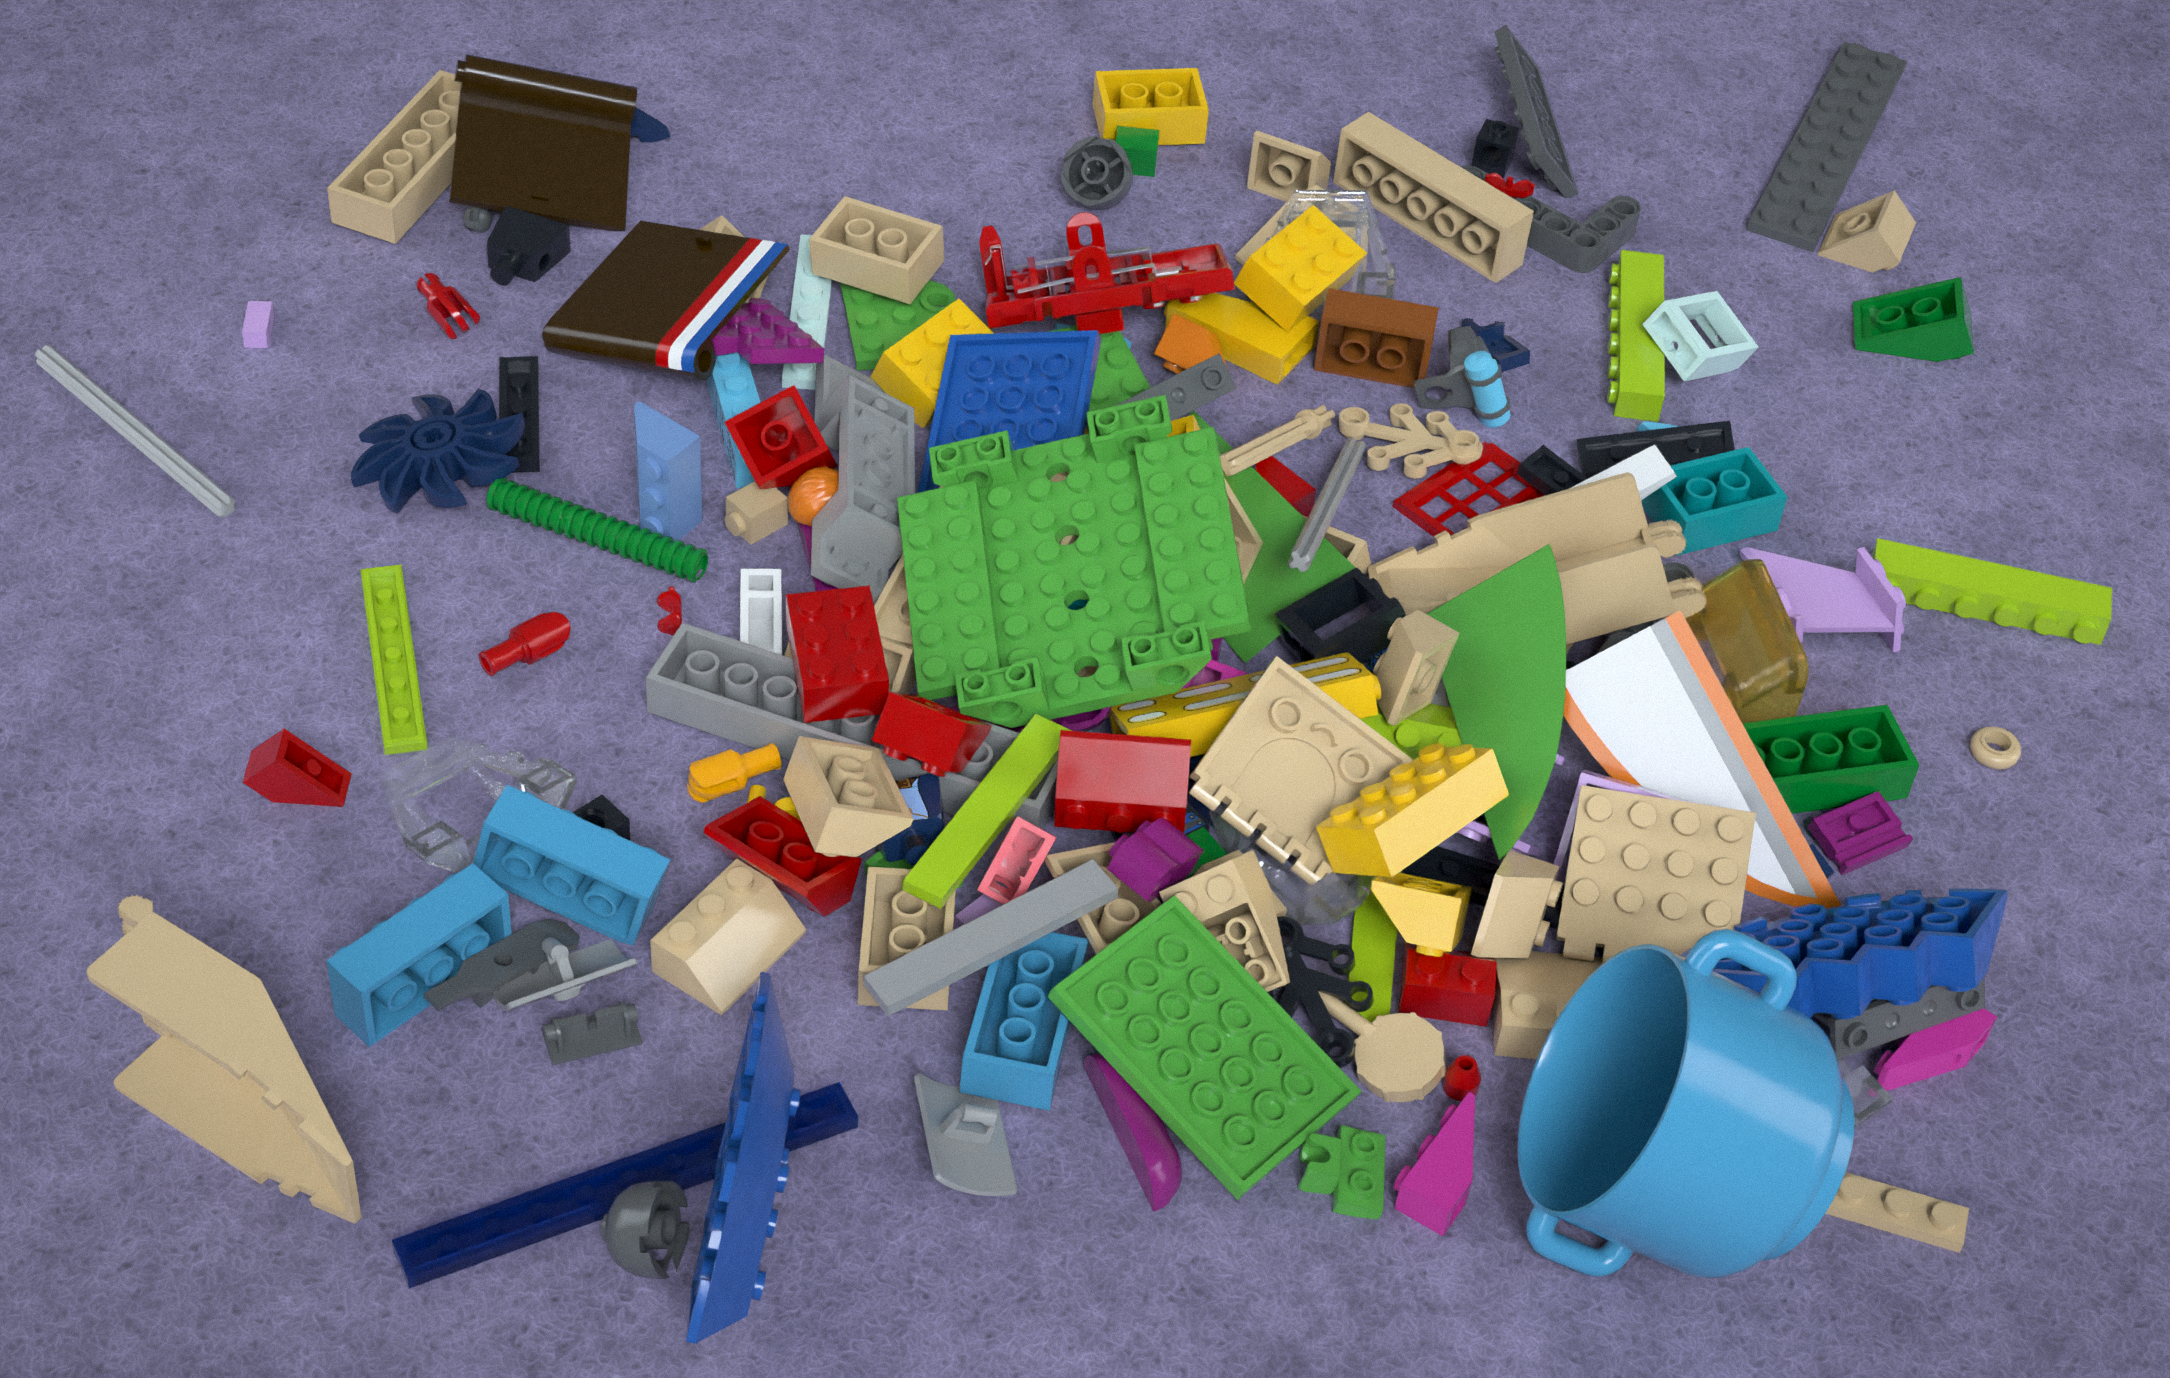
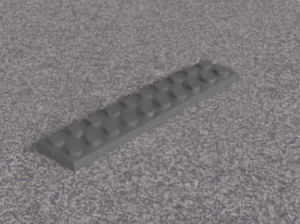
[1746,41,1907,252]

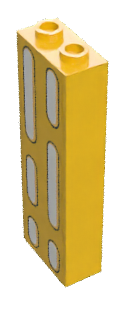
[1108,652,1381,757]

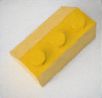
[1371,872,1472,957]

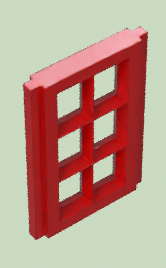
[1392,441,1545,537]

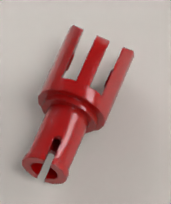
[417,273,480,340]
[478,611,571,676]

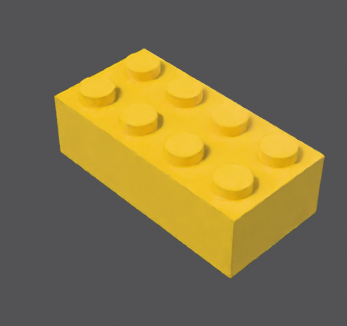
[1316,743,1509,877]

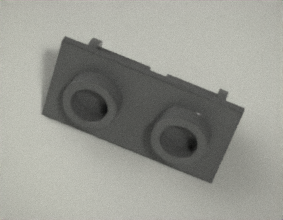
[541,1001,642,1066]

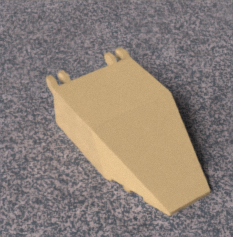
[1368,472,1707,645]
[87,895,362,1224]

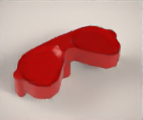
[1485,173,1535,198]
[657,586,682,636]

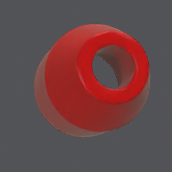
[1442,1055,1481,1101]

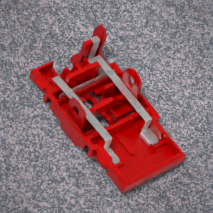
[979,212,1235,334]

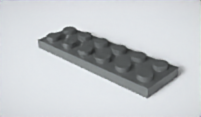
[1495,25,1579,198]

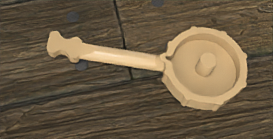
[1283,972,1446,1102]

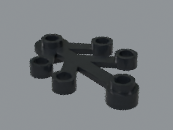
[1267,916,1374,1068]

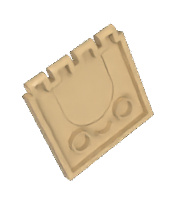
[1189,656,1413,888]
[1556,785,1756,963]

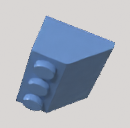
[634,401,702,542]

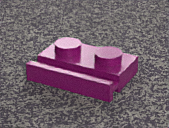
[1807,791,1913,875]

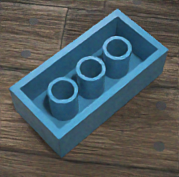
[473,785,671,946]
[326,863,512,1047]
[960,932,1089,1111]

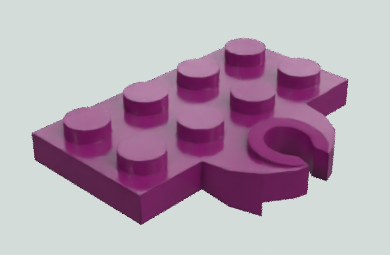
[712,298,824,364]

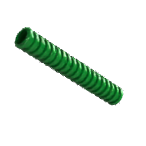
[487,478,708,583]

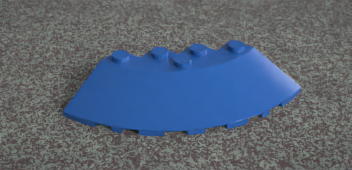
[1680,888,2008,1019]
[686,972,801,1344]

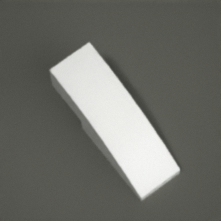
[740,569,782,655]

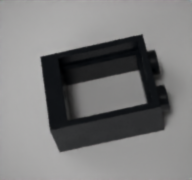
[1274,568,1406,663]

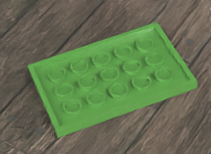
[1047,895,1362,1200]

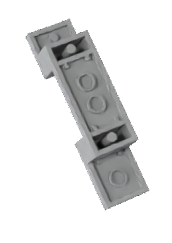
[811,354,915,605]

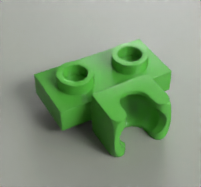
[1298,1125,1386,1220]

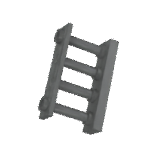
[1085,353,1236,432]
[1813,976,1985,1059]

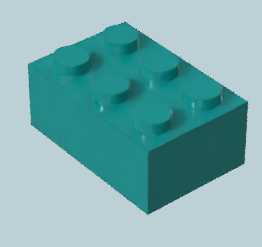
[1641,447,1788,556]

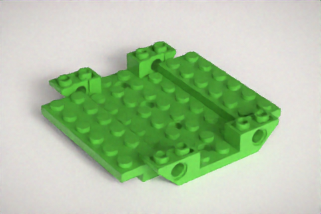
[897,395,1252,728]

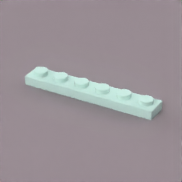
[782,234,833,390]

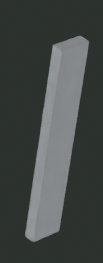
[864,859,1118,1016]

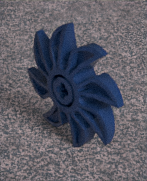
[351,388,525,514]

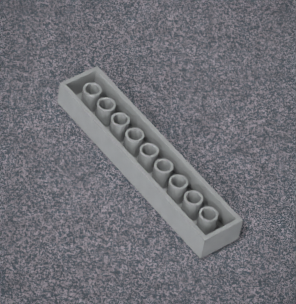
[646,623,1058,832]

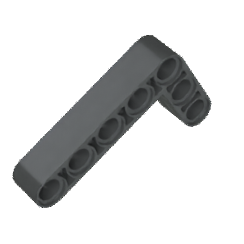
[1460,165,1641,273]

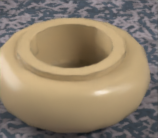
[1970,726,2021,770]

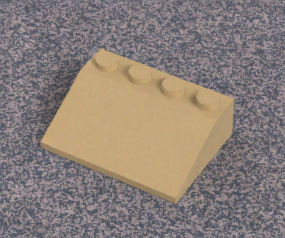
[1493,951,1603,1059]

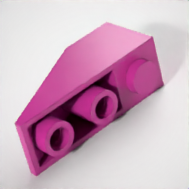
[1873,1009,1997,1093]
[1393,1092,1475,1236]

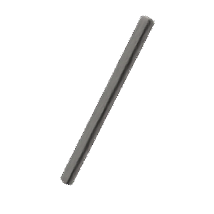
[35,345,236,518]
[1288,437,1366,572]

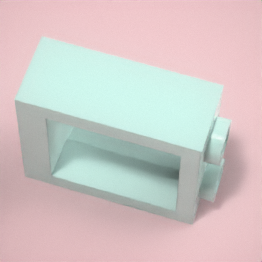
[1643,291,1759,382]

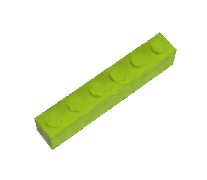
[1607,250,1665,422]
[1871,538,2112,645]

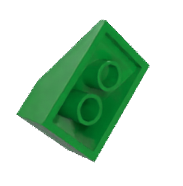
[1853,277,1974,362]

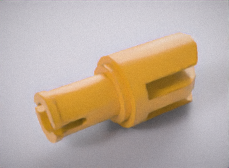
[687,743,782,803]

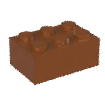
[1314,288,1439,388]

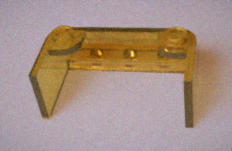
[1685,559,1809,723]

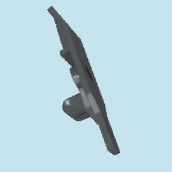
[423,919,579,1011]

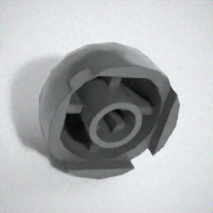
[1061,136,1133,210]
[601,1180,689,1279]

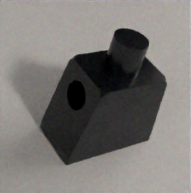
[487,206,571,286]

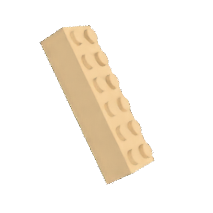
[327,70,461,244]
[1333,112,1534,283]

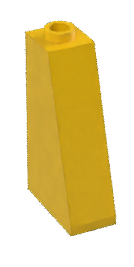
[1164,293,1319,385]

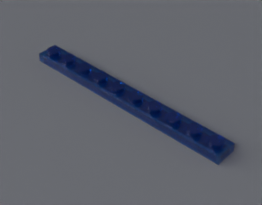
[392,1082,858,1289]

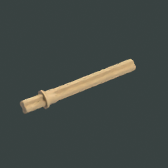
[1220,405,1335,476]

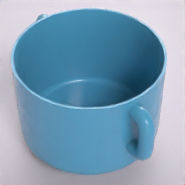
[1517,929,1855,1278]

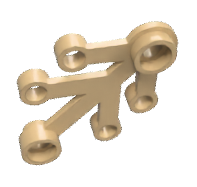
[1339,403,1483,479]

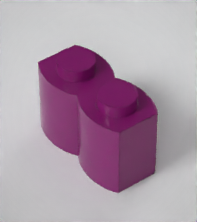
[1107,818,1204,902]

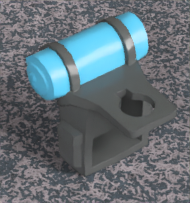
[1414,326,1511,428]

